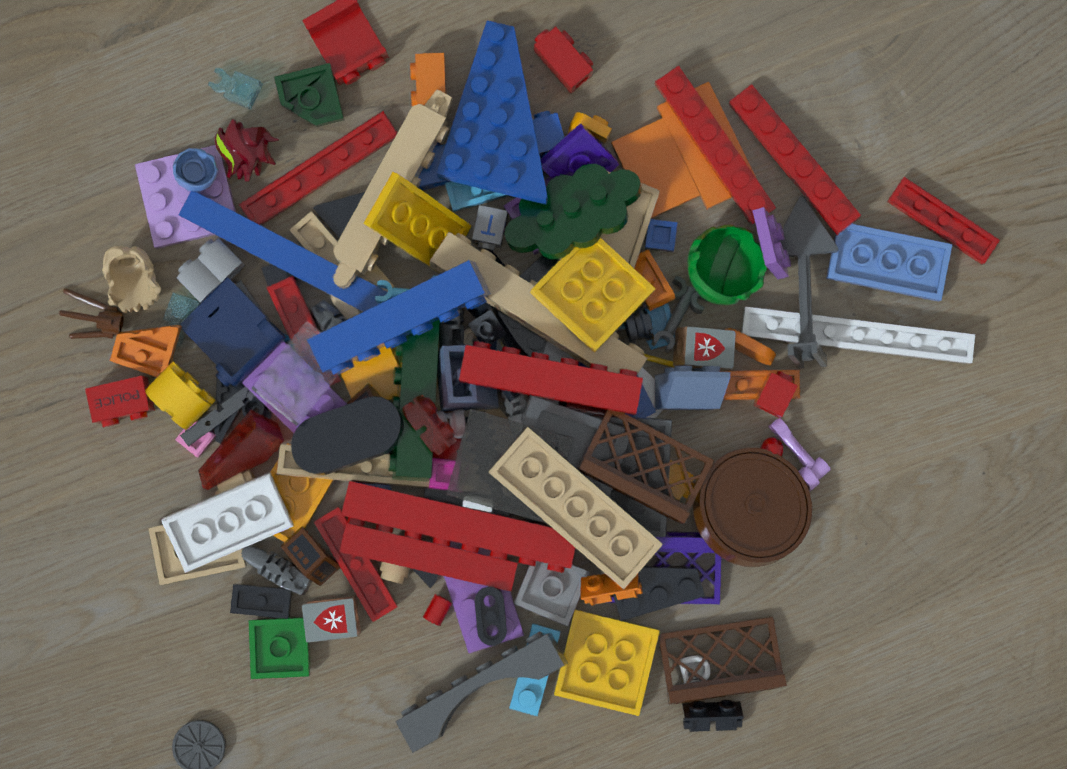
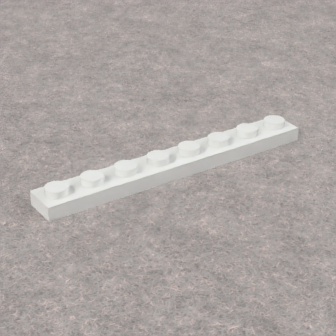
[741,307,975,364]

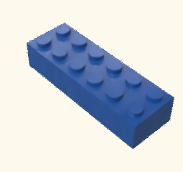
[307,260,491,375]

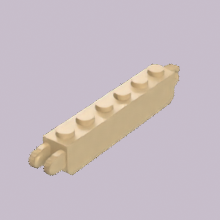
[333,90,453,290]

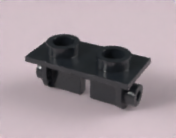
[682,700,744,732]

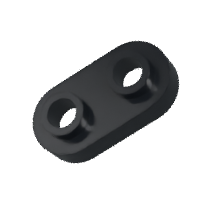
[475,586,507,646]

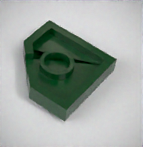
[274,63,345,127]

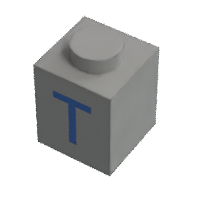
[472,205,508,251]

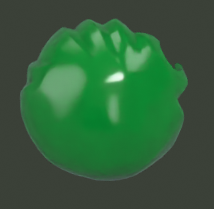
[687,225,767,305]

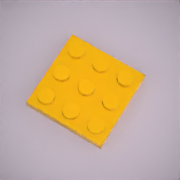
[530,237,656,353]
[554,609,660,716]

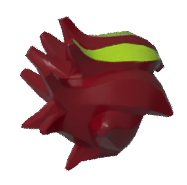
[215,119,279,182]

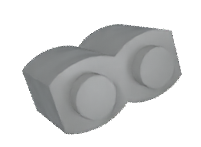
[177,238,245,303]

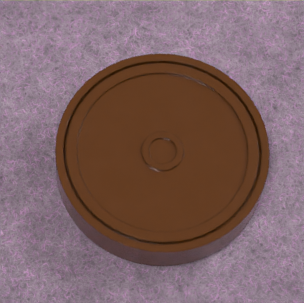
[693,448,812,567]

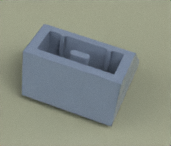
[437,345,499,411]
[655,366,730,410]

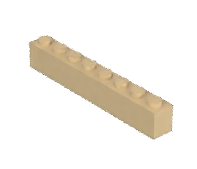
[430,232,648,374]

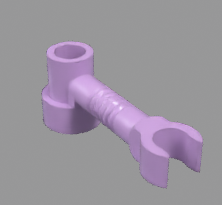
[768,418,830,491]

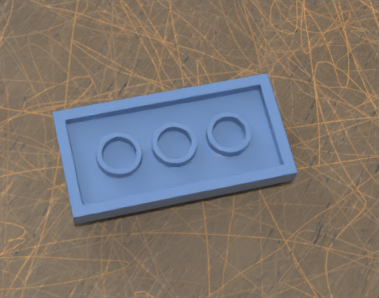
[826,224,952,302]

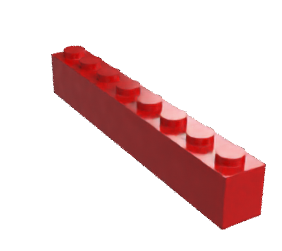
[341,481,576,573]

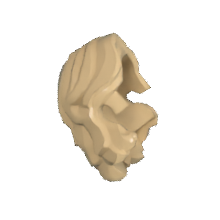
[102,246,161,313]

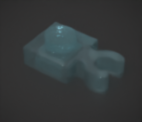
[208,68,263,110]
[163,292,201,347]

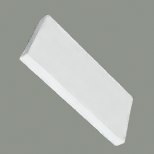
[161,472,294,573]

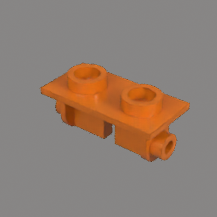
[581,573,643,606]

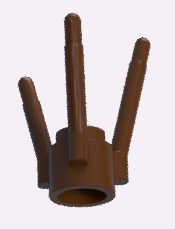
[59,289,124,339]

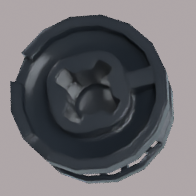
[624,301,654,344]

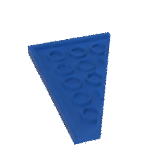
[436,20,548,205]

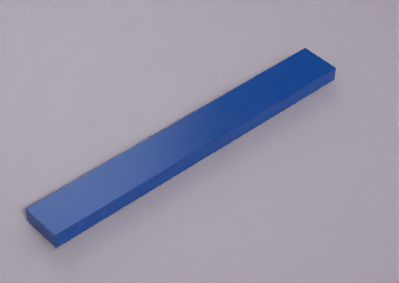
[178,191,387,312]

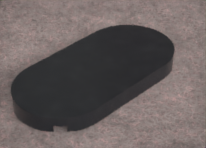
[291,397,404,475]

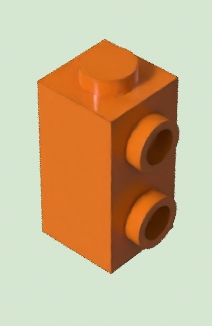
[410,53,447,106]

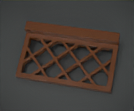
[576,410,714,524]
[658,617,787,705]

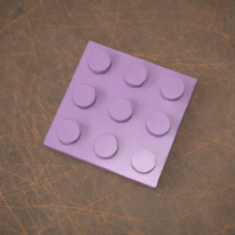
[135,145,236,249]

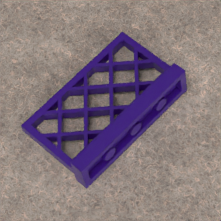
[605,531,721,604]

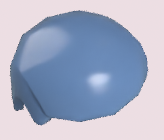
[173,148,218,192]

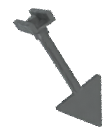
[780,196,839,369]

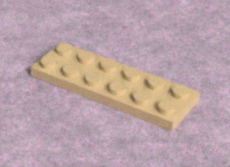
[488,426,663,589]

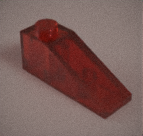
[198,410,284,490]

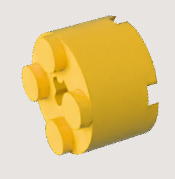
[145,361,216,430]

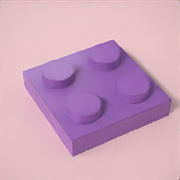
[752,207,791,280]

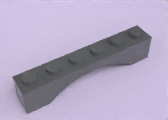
[395,631,568,753]

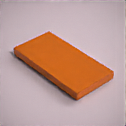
[657,81,757,210]

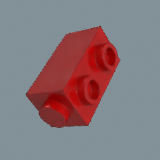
[534,26,593,94]

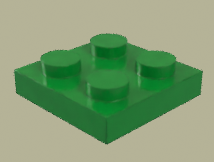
[248,617,310,679]

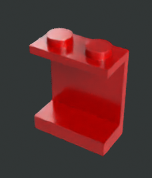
[302,0,389,86]

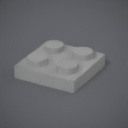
[514,561,590,626]

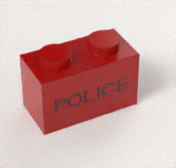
[85,376,155,428]

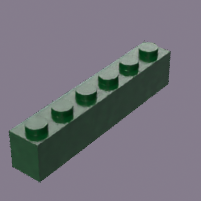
[388,320,440,482]

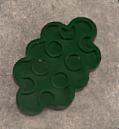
[504,164,642,259]

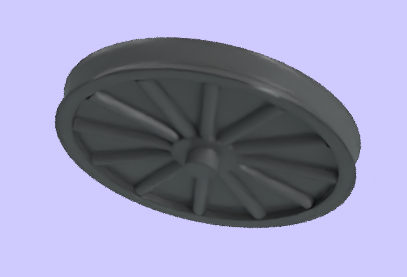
[172,720,226,769]

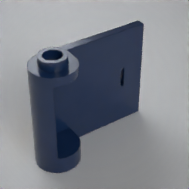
[180,277,286,387]

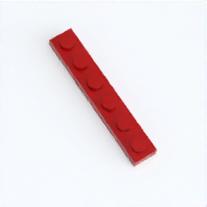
[654,66,776,225]
[729,84,861,236]

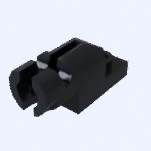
[468,307,525,402]

